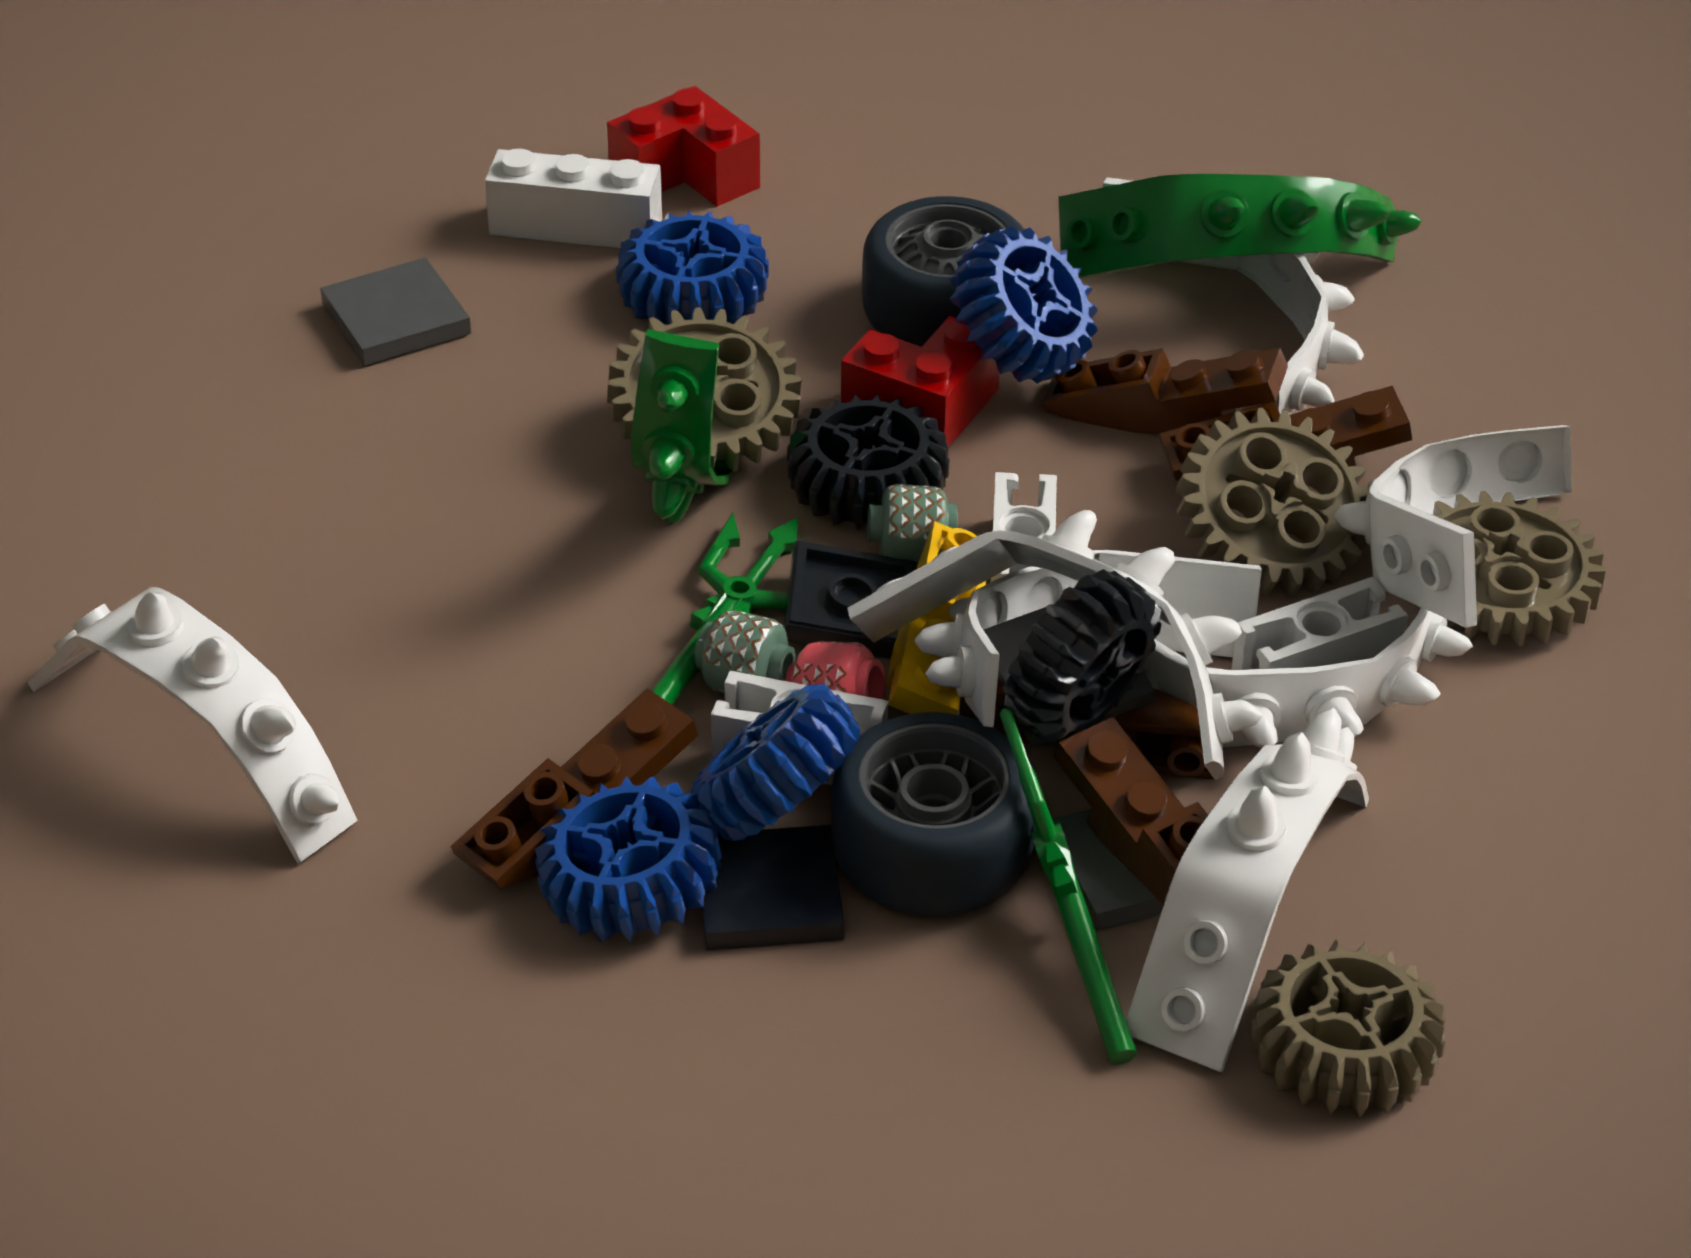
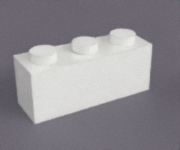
[485,149,662,248]

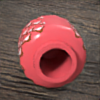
[785,641,886,700]

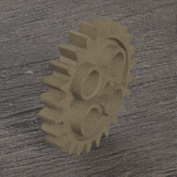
[607,307,802,472]
[1175,408,1370,597]
[1429,491,1606,646]

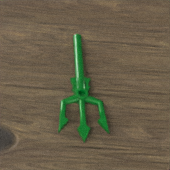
[651,512,798,705]
[1000,708,1137,1064]

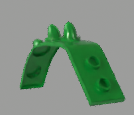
[1058,174,1422,279]
[630,329,733,525]

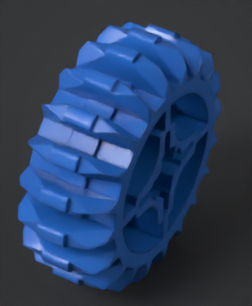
[616,211,769,325]
[950,225,1098,384]
[690,684,861,841]
[535,776,722,943]

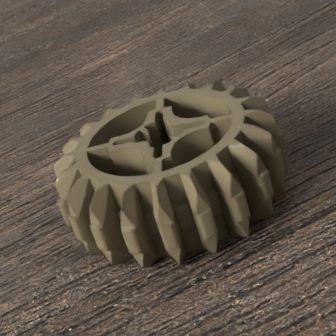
[1250,940,1446,1118]

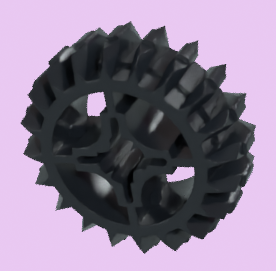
[787,394,950,529]
[1003,569,1161,744]

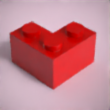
[607,85,760,207]
[841,316,999,447]

